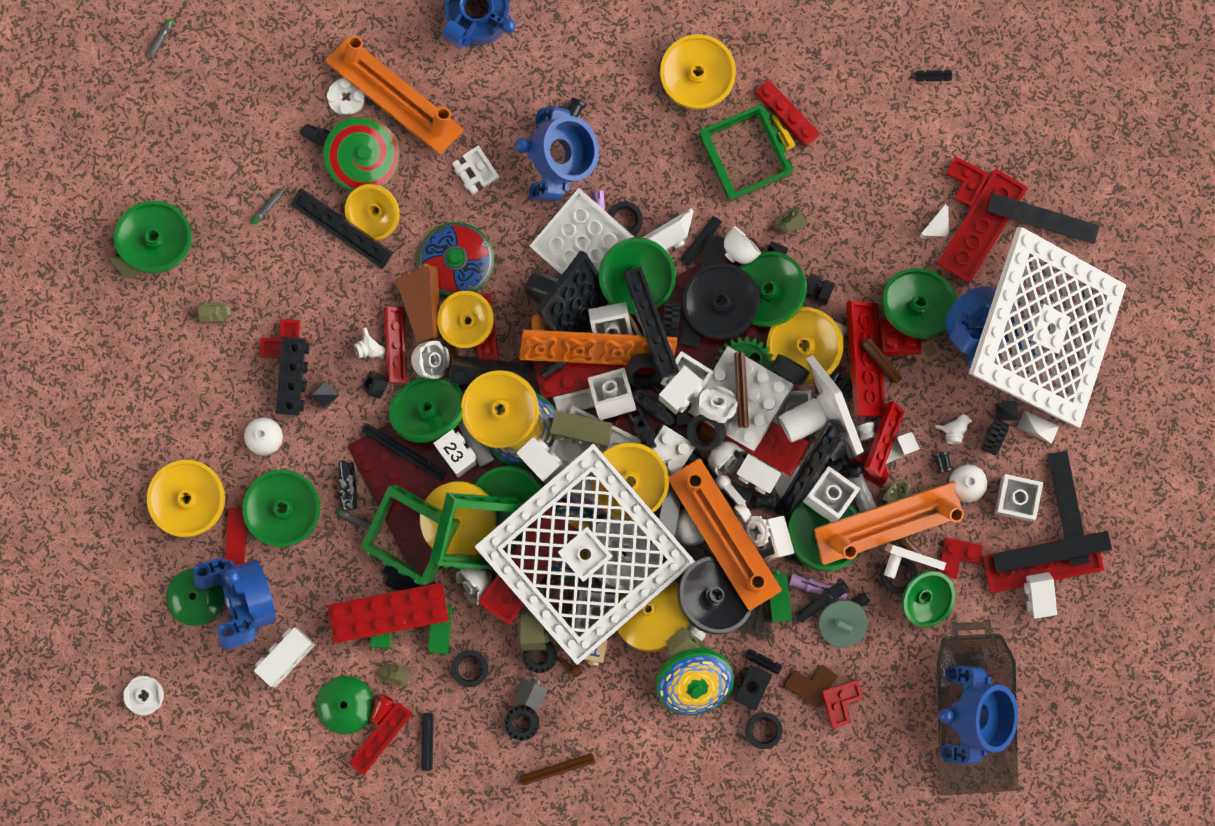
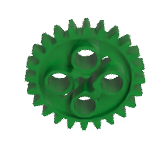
[714,337,776,373]

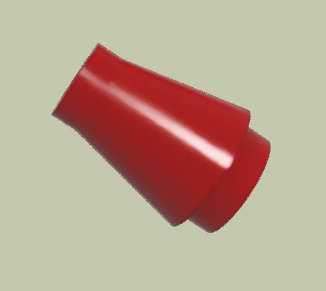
[370,694,394,724]

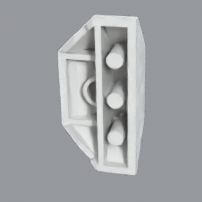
[642,208,693,254]

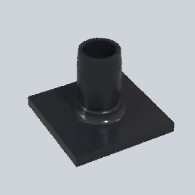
[525,250,608,333]

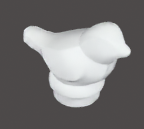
[353,327,386,359]
[935,415,972,444]

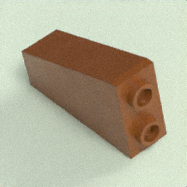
[396,264,442,344]

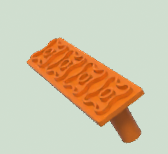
[325,36,464,155]
[519,314,677,365]
[669,459,782,611]
[814,481,964,565]

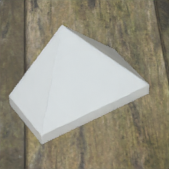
[919,204,949,239]
[1016,410,1059,444]

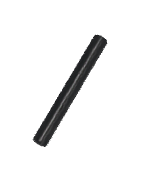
[361,423,446,480]

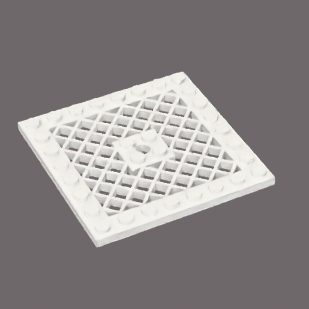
[969,227,1126,428]
[474,444,695,665]

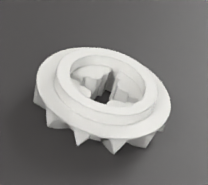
[745,516,771,547]

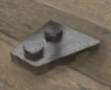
[737,601,775,640]

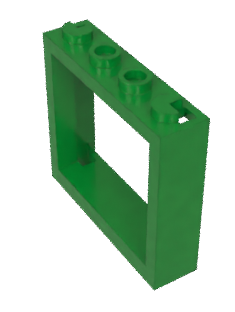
[699,104,793,202]
[360,485,460,585]
[430,492,522,572]

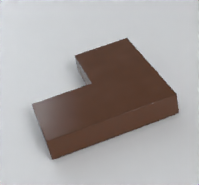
[784,665,838,708]

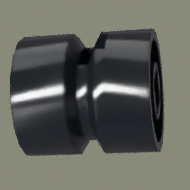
[806,273,836,306]

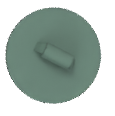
[819,600,868,647]

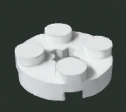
[327,78,365,116]
[698,387,738,423]
[124,676,164,715]

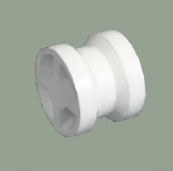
[856,422,876,442]

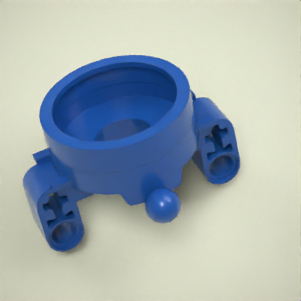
[442,0,516,50]
[515,106,599,203]
[945,286,1035,368]
[193,558,275,649]
[938,665,1018,764]

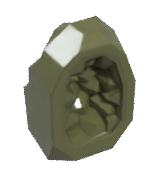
[774,207,809,234]
[198,302,231,324]
[881,479,911,504]
[378,664,411,687]

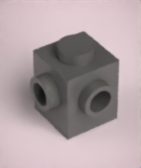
[513,678,548,710]

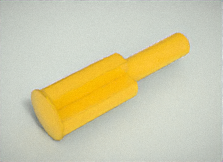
[771,115,795,151]

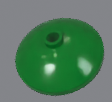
[166,568,224,626]
[902,571,955,627]
[316,676,374,734]

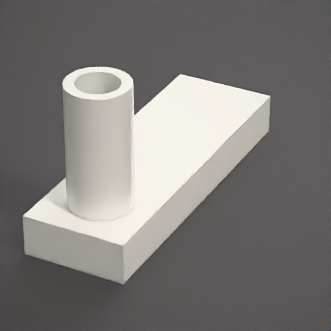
[884,543,946,578]

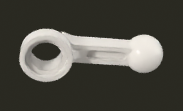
[715,475,752,524]

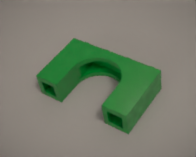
[768,571,792,623]
[370,603,453,654]

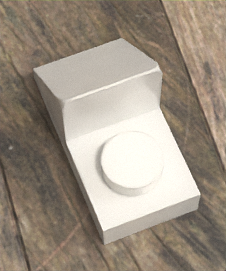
[886,432,920,464]

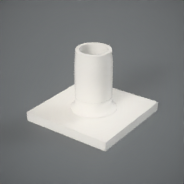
[779,356,864,455]

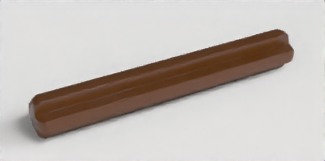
[734,352,749,428]
[520,753,595,785]

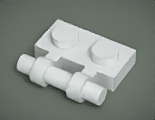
[452,145,499,195]

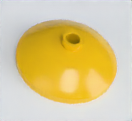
[345,184,400,240]
[437,291,494,348]

